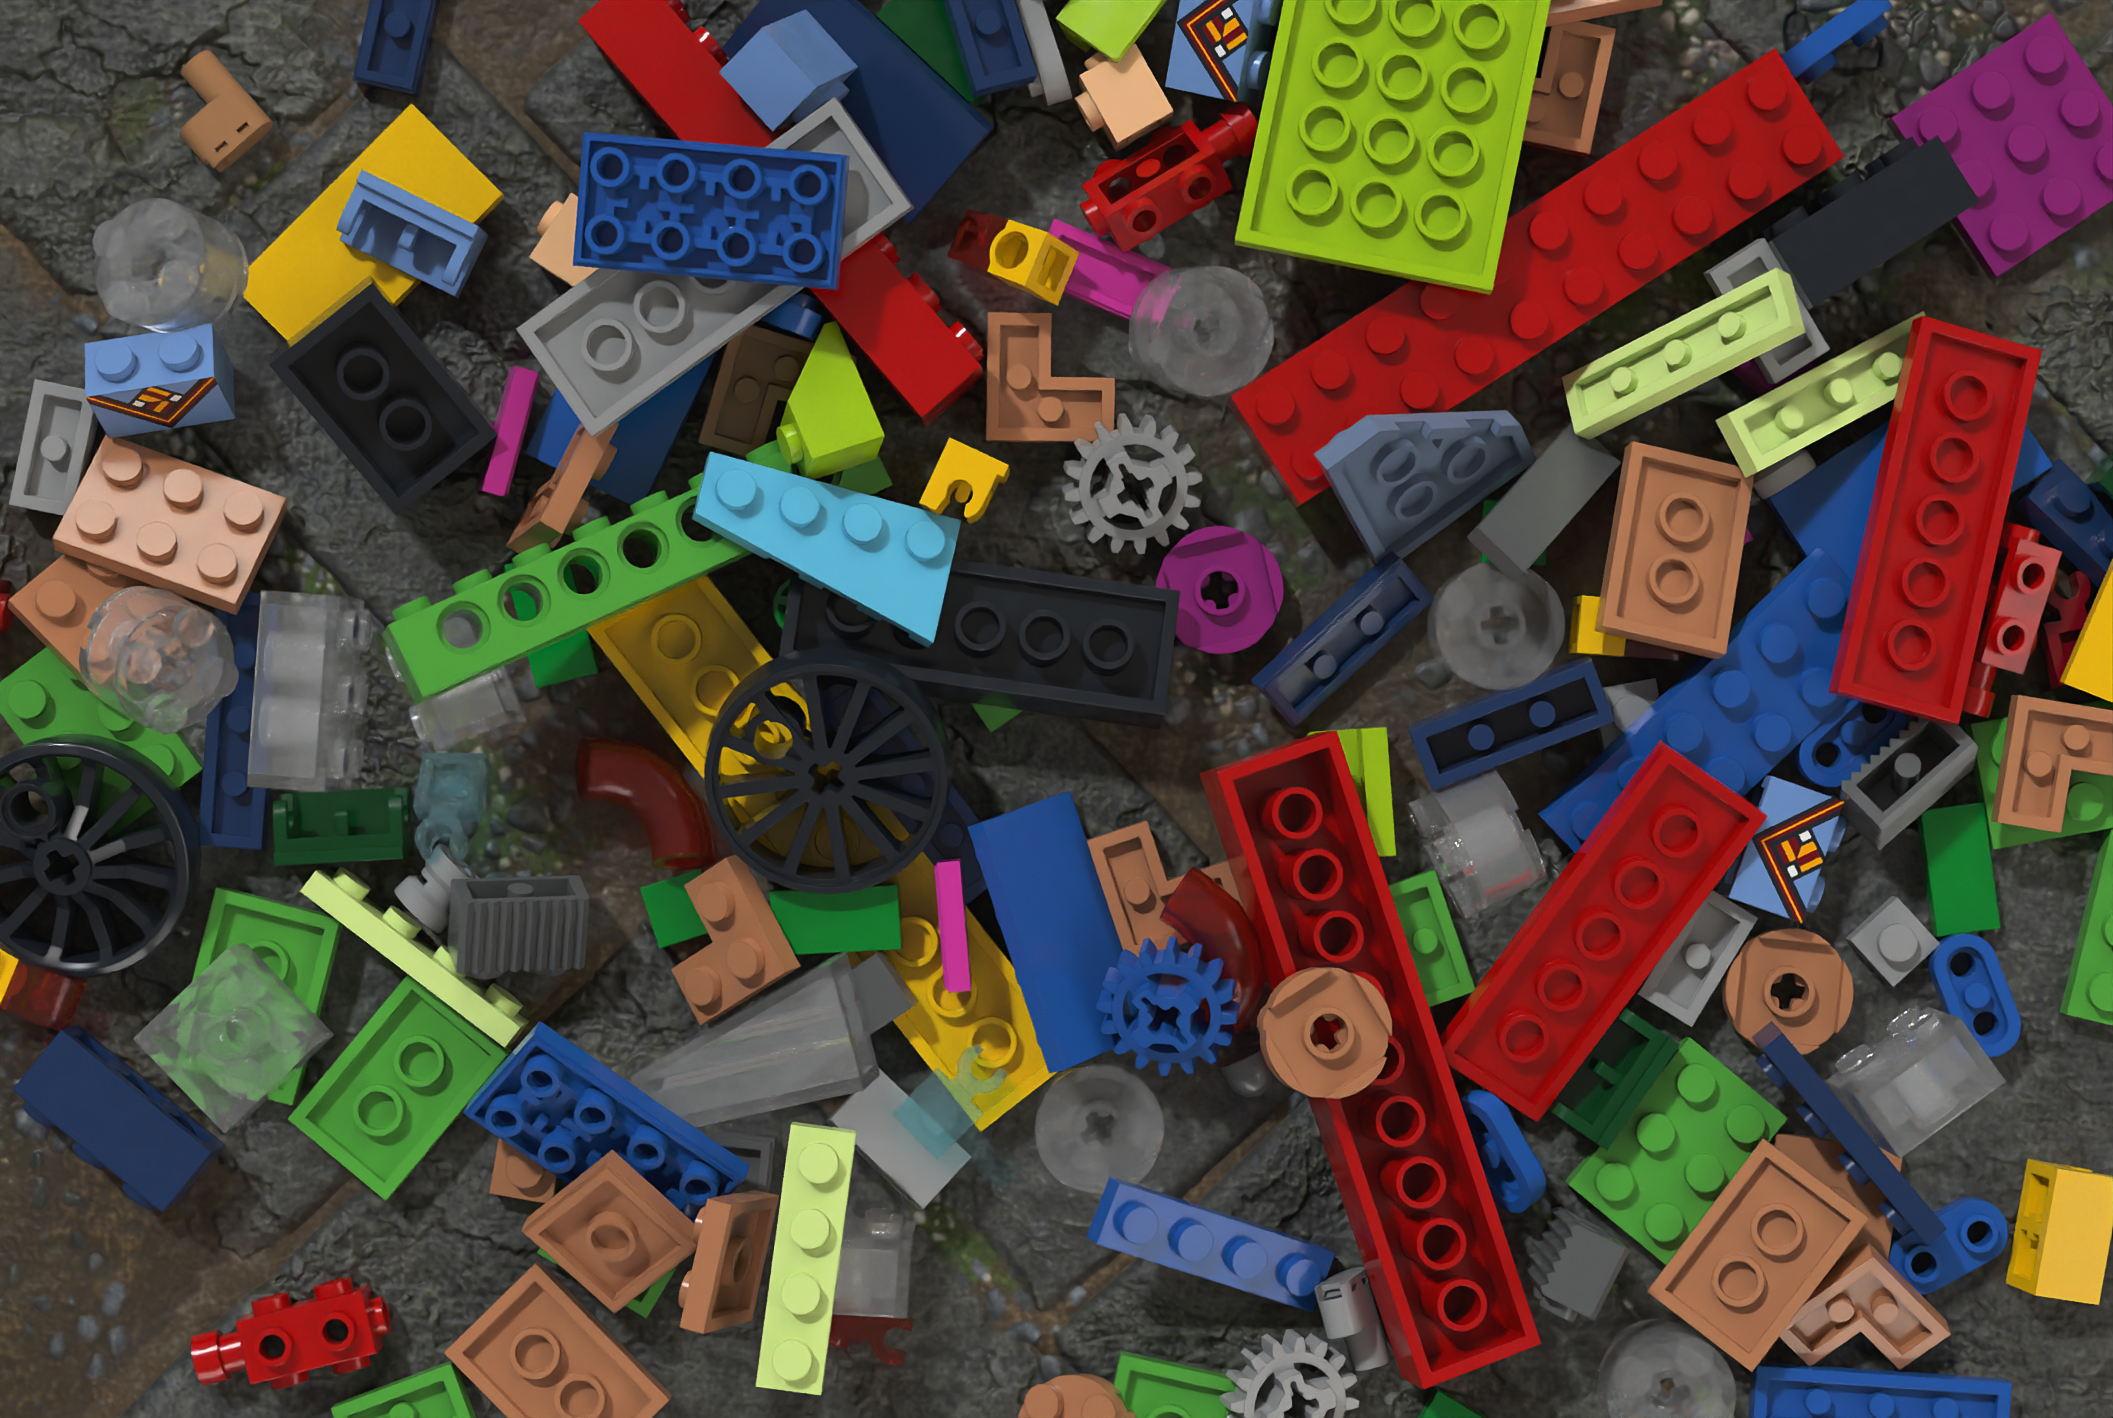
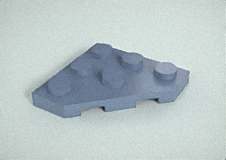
[1314,410,1537,564]

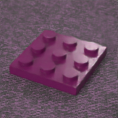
[1886,12,2113,280]

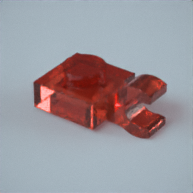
[829,1298,914,1365]

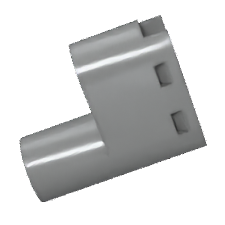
[1314,1267,1391,1371]

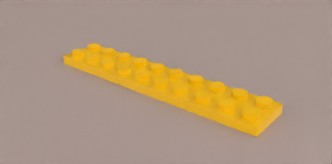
[586,574,1057,1132]

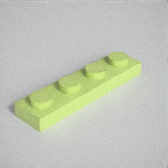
[1562,268,1806,440]
[1715,311,1926,478]
[300,867,529,1048]
[756,1122,858,1395]

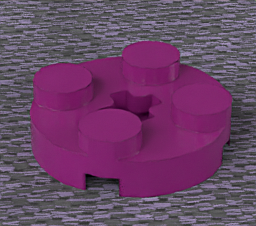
[1155,526,1284,654]

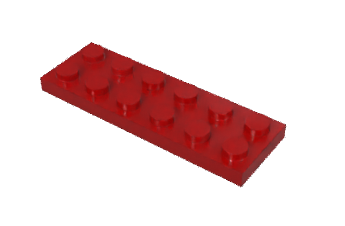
[1828,316,2042,725]
[1439,740,1768,1122]

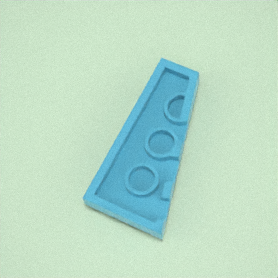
[692,451,961,648]

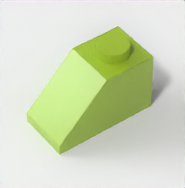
[776,321,885,480]

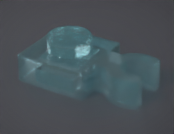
[413,752,491,860]
[891,1044,1007,1160]

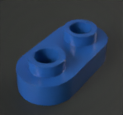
[1781,0,1893,86]
[757,292,826,342]
[1794,698,1909,787]
[1928,933,2021,1057]
[1460,1089,1546,1213]
[1888,1197,2008,1294]

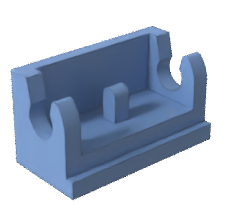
[336,169,489,298]

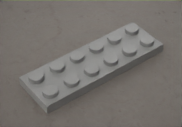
[516,97,914,437]

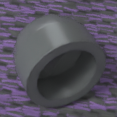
[1219,1044,1274,1097]

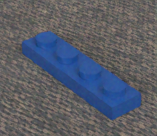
[1086,1176,1335,1312]
[1748,1362,2012,1418]

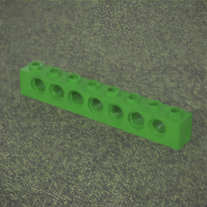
[382,440,893,706]

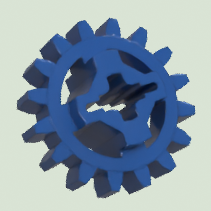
[1097,936,1240,1076]

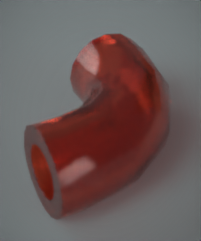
[575,737,715,871]
[1159,866,1267,1033]

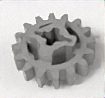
[1061,413,1202,555]
[1220,1329,1360,1418]

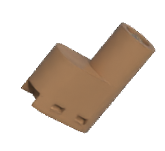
[179,49,273,172]

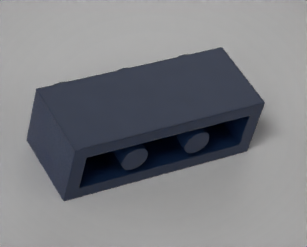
[1408,655,1615,791]
[12,1024,226,1212]

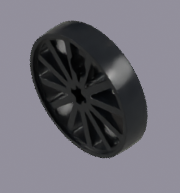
[704,648,952,894]
[0,734,201,978]

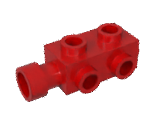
[1079,101,1258,253]
[1962,522,2062,718]
[191,1277,391,1390]

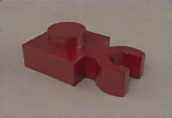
[2037,571,2091,689]

